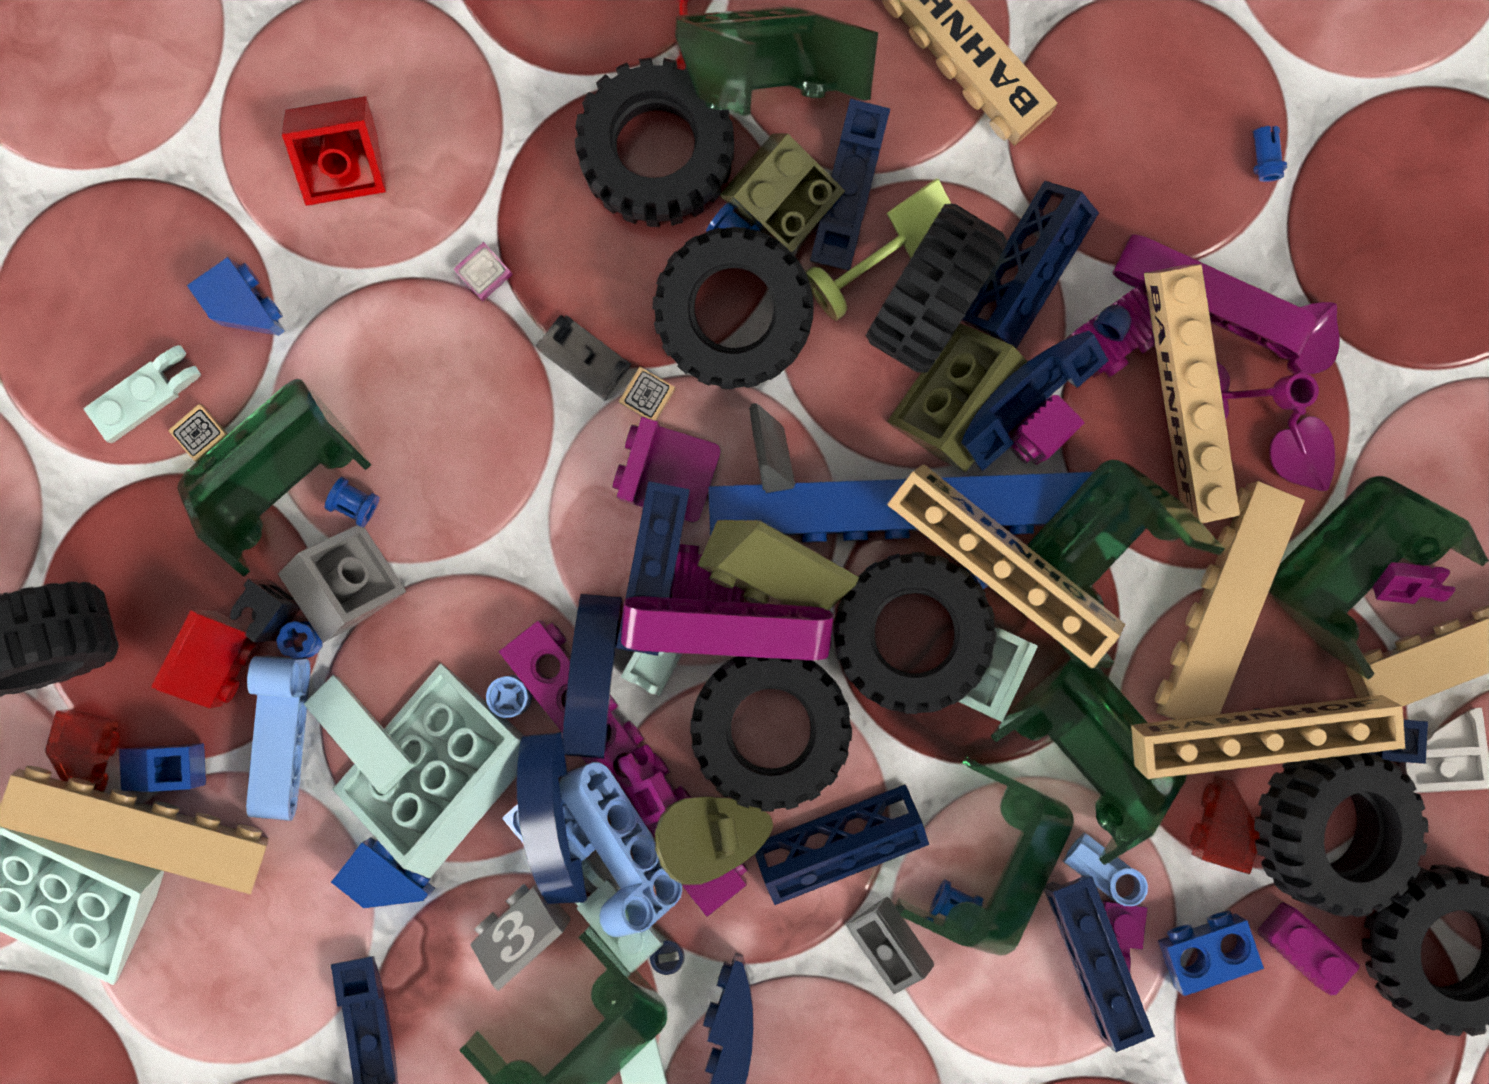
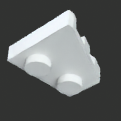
[1400,708,1489,793]

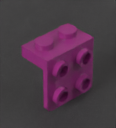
[612,417,721,523]

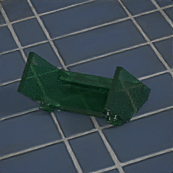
[675,7,878,116]
[177,379,371,577]
[1027,460,1225,668]
[1269,476,1489,680]
[991,655,1186,865]
[895,756,1074,956]
[459,925,668,1084]

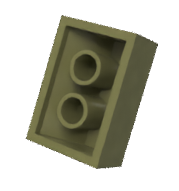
[887,323,1028,472]
[698,520,859,610]

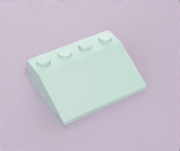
[332,663,524,878]
[0,827,164,985]

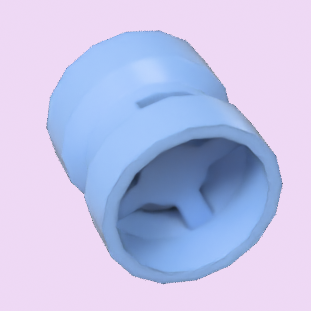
[486,675,533,718]

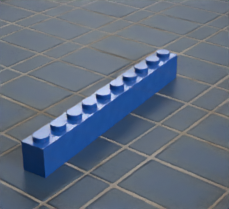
[708,470,1129,543]

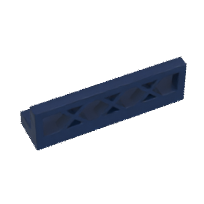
[962,180,1099,349]
[616,481,690,656]
[755,784,929,905]
[1042,875,1155,1052]

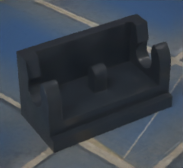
[535,315,632,401]
[230,579,300,642]

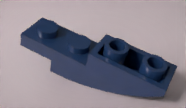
[703,953,754,1084]

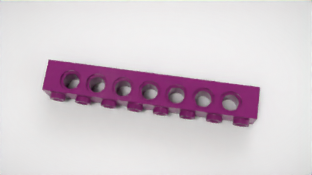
[498,620,748,917]

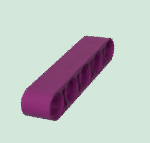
[1112,234,1317,359]
[621,596,834,660]

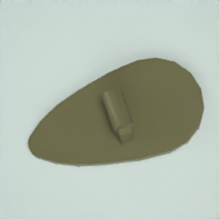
[655,797,773,885]

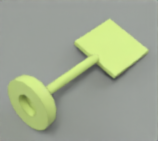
[805,178,951,321]

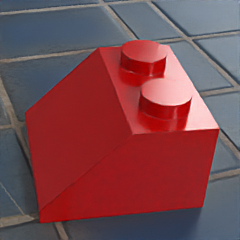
[282,96,386,206]
[151,610,258,708]

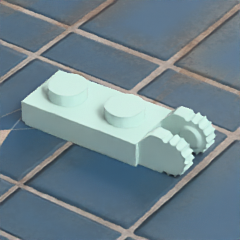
[83,345,201,443]
[575,858,664,973]

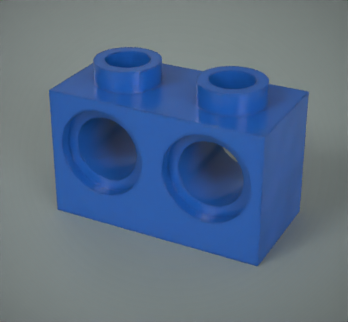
[1158,911,1264,996]

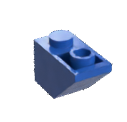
[187,257,285,336]
[119,743,206,792]
[331,837,435,908]

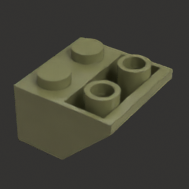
[720,133,845,252]

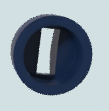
[1093,305,1131,342]
[650,940,685,975]

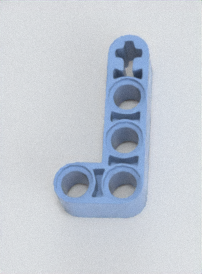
[246,655,311,821]
[559,762,682,937]

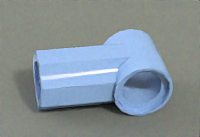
[1063,833,1148,906]

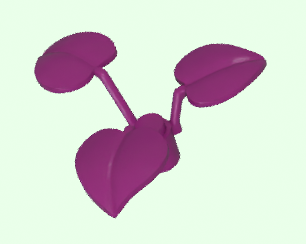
[1162,302,1340,491]

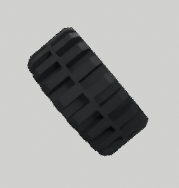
[575,58,734,227]
[866,204,1007,373]
[652,227,814,389]
[834,552,996,714]
[0,581,119,697]
[690,656,852,812]
[1254,753,1429,917]
[1362,865,1489,1036]

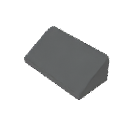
[749,403,795,493]
[846,897,934,994]

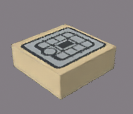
[619,367,675,421]
[168,404,230,463]

